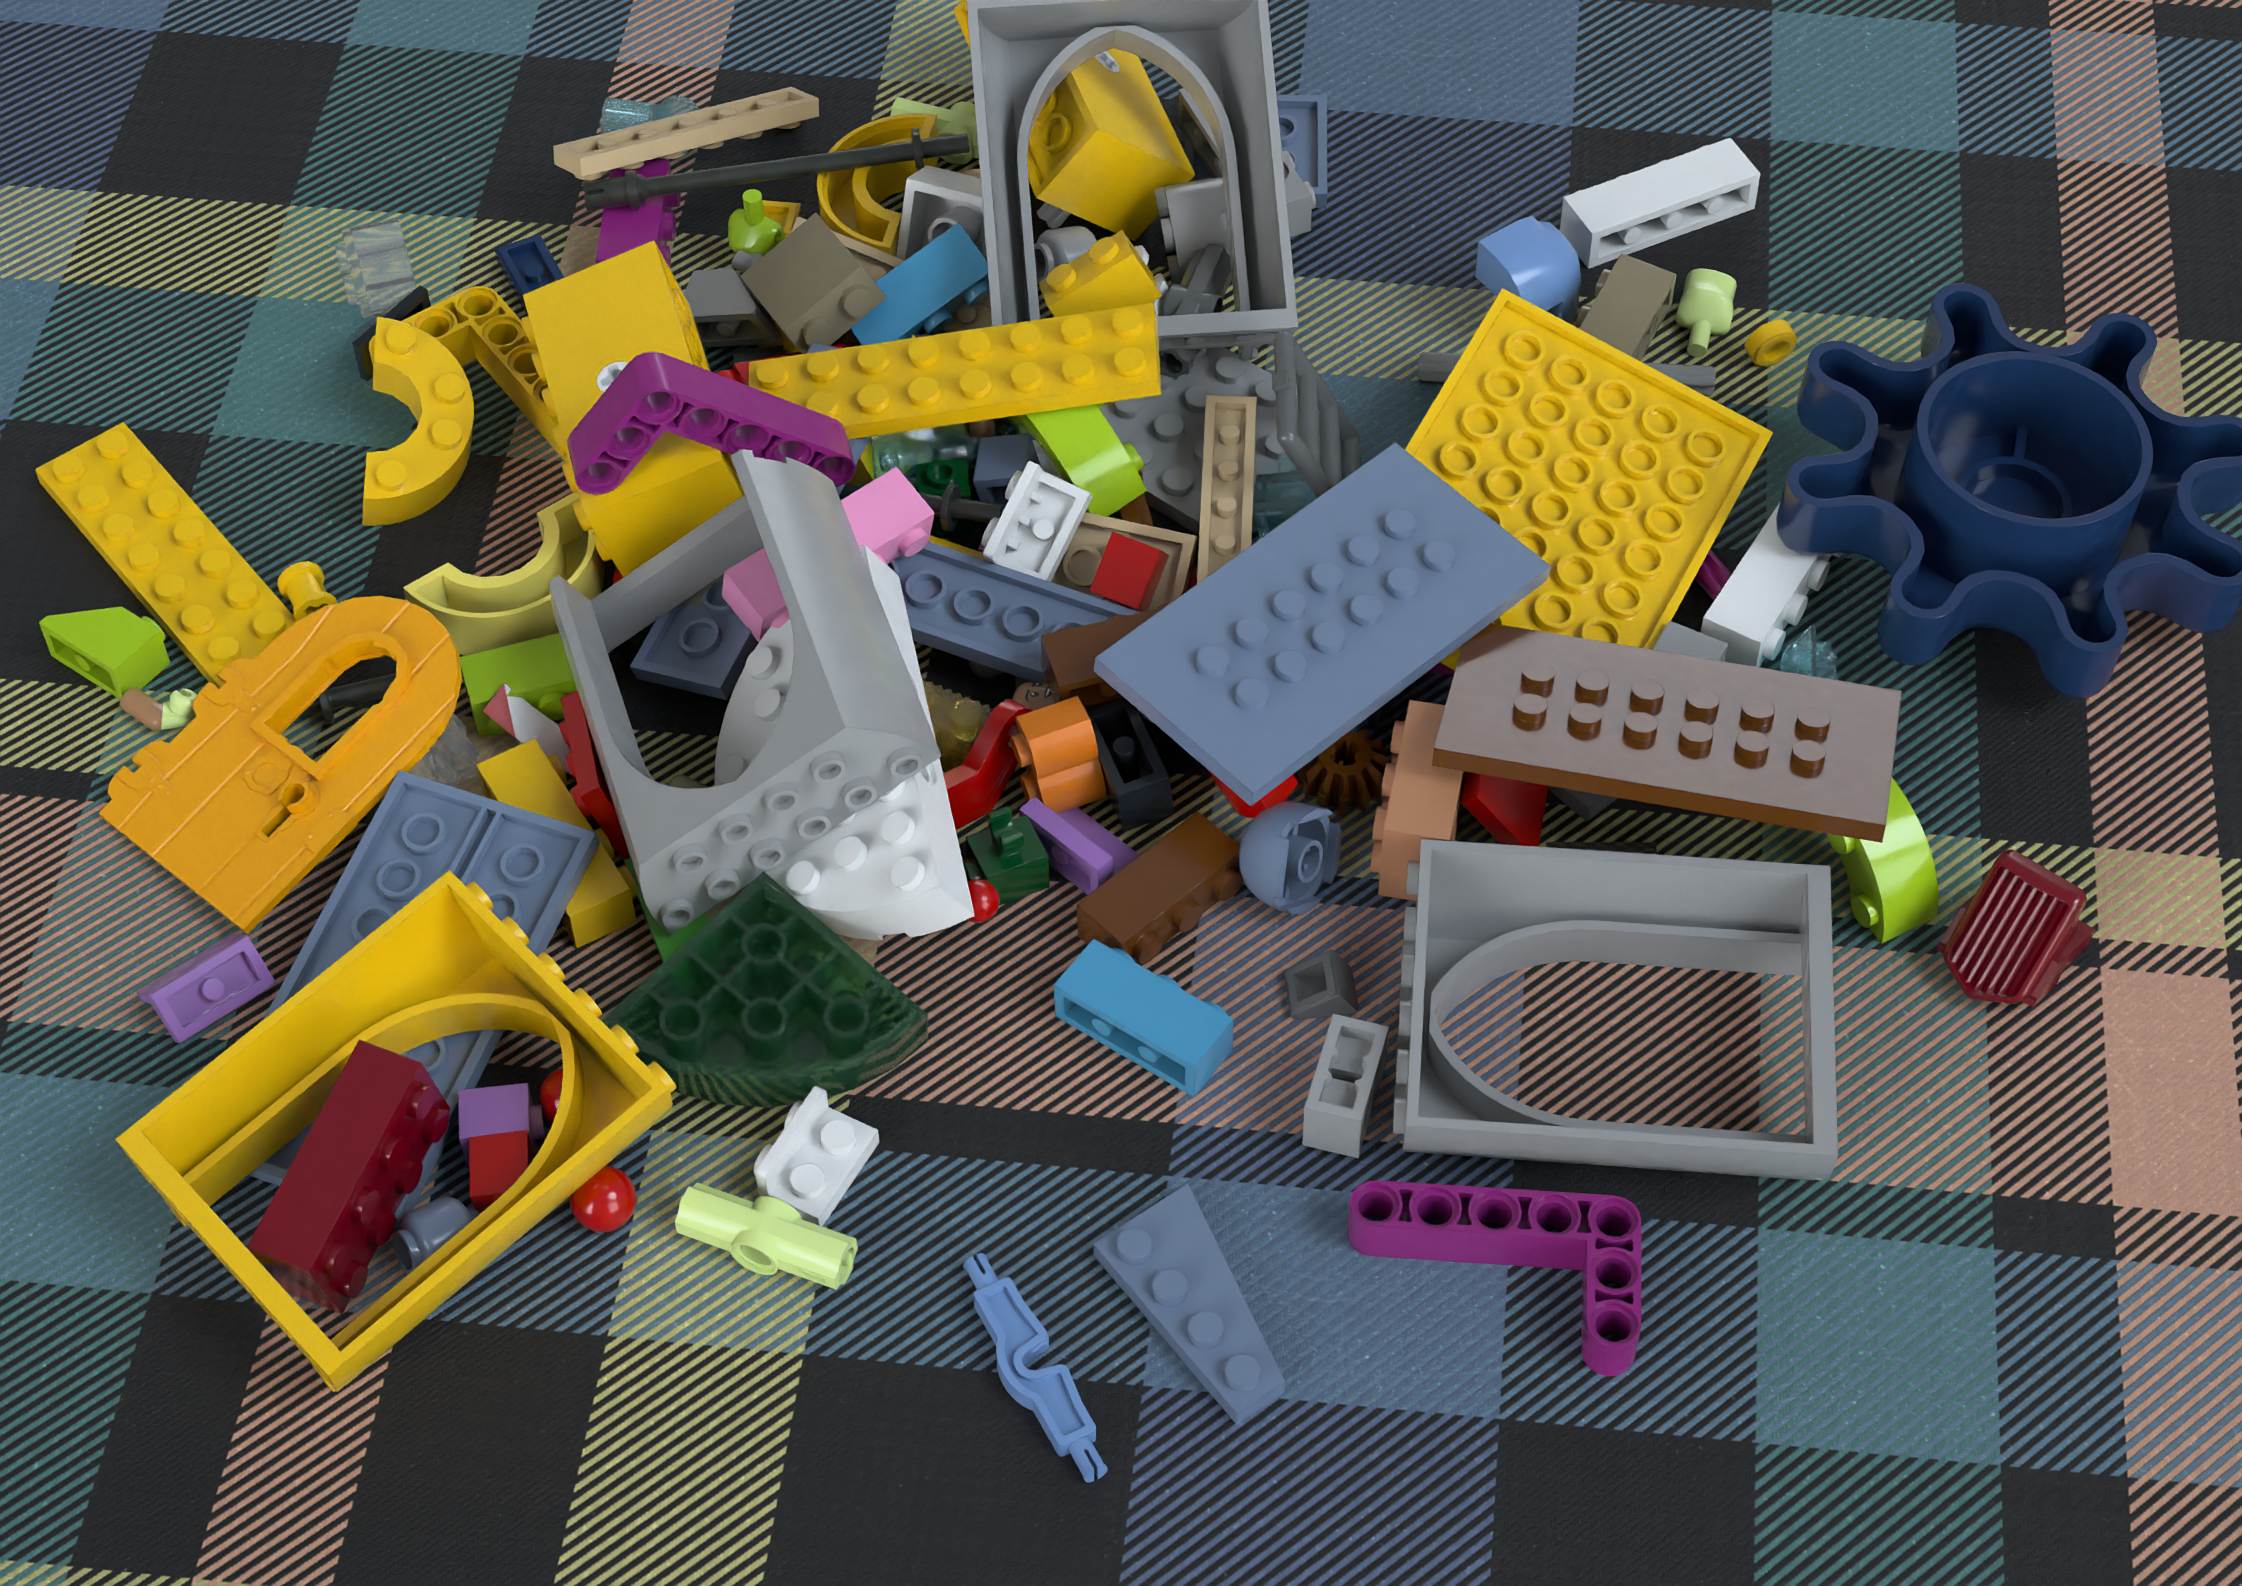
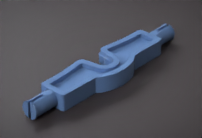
[963,1253,1108,1482]

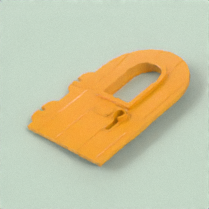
[99,596,462,935]

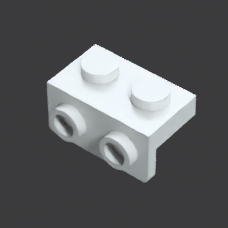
[981,461,1093,582]

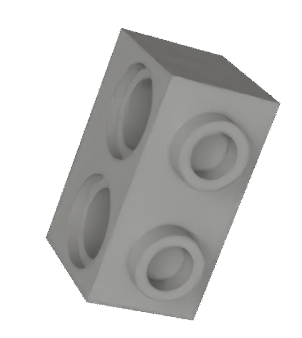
[1302,1014,1389,1158]

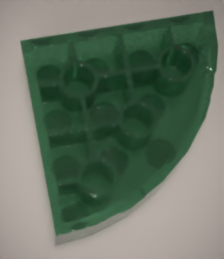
[601,871,928,1107]

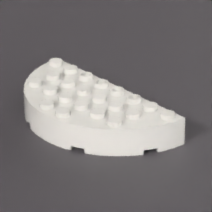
[715,544,975,940]

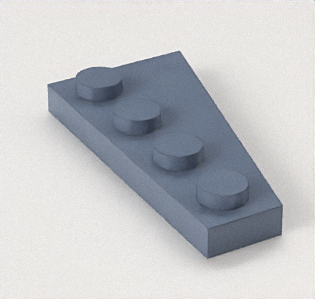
[1093,1183,1285,1425]

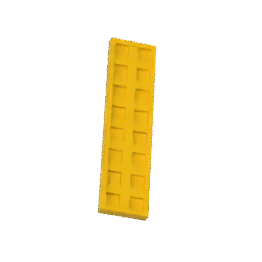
[749,303,1161,440]
[35,422,295,689]

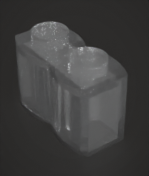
[335,217,416,318]

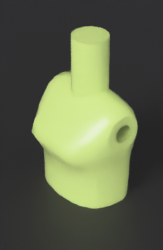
[1675,268,1737,357]

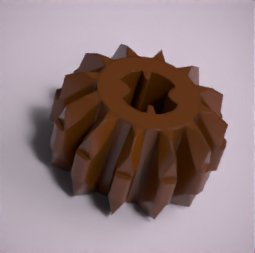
[1297,727,1389,817]

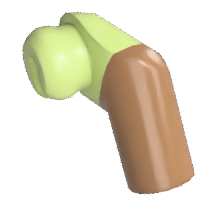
[120,687,197,731]

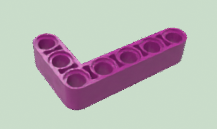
[567,352,856,495]
[1347,1180,1641,1376]

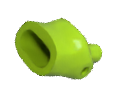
[728,189,784,256]

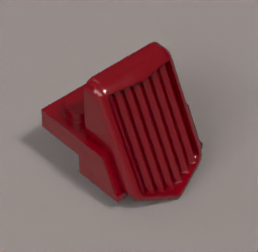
[1936,850,2096,1007]

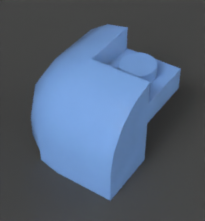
[1475,216,1581,325]

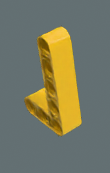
[368,286,569,463]

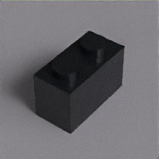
[1086,698,1175,832]

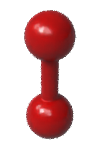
[539,1067,637,1232]

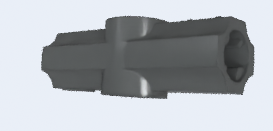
[1159,244,1232,380]

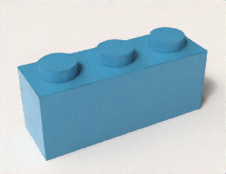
[850,222,990,345]
[1054,939,1234,1097]

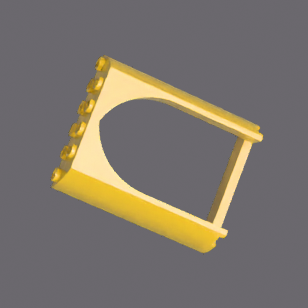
[115,870,676,1392]

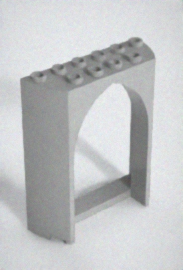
[966,0,1298,361]
[549,449,941,936]
[1393,839,1838,1180]

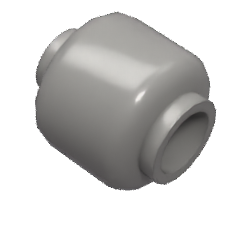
[1034,226,1098,282]

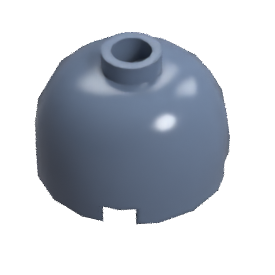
[1238,801,1341,915]

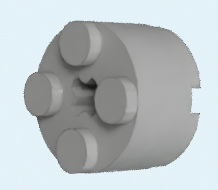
[1155,177,1230,285]

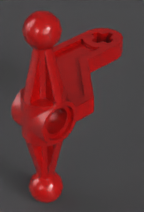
[943,700,1032,923]

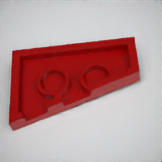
[559,690,631,861]

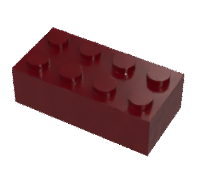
[246,1039,451,1314]

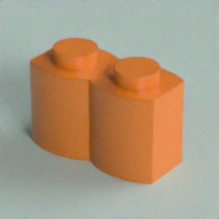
[1010,696,1107,814]

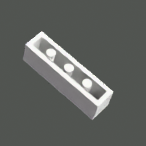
[1560,138,1760,269]
[1701,503,1843,667]

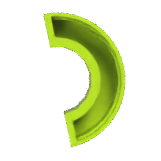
[1004,403,1147,517]
[1827,778,1939,943]

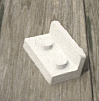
[754,1086,879,1226]

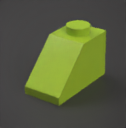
[39,606,170,700]

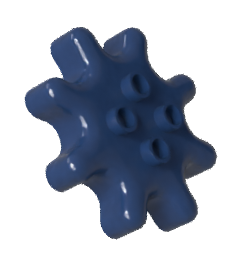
[1776,283,2242,699]

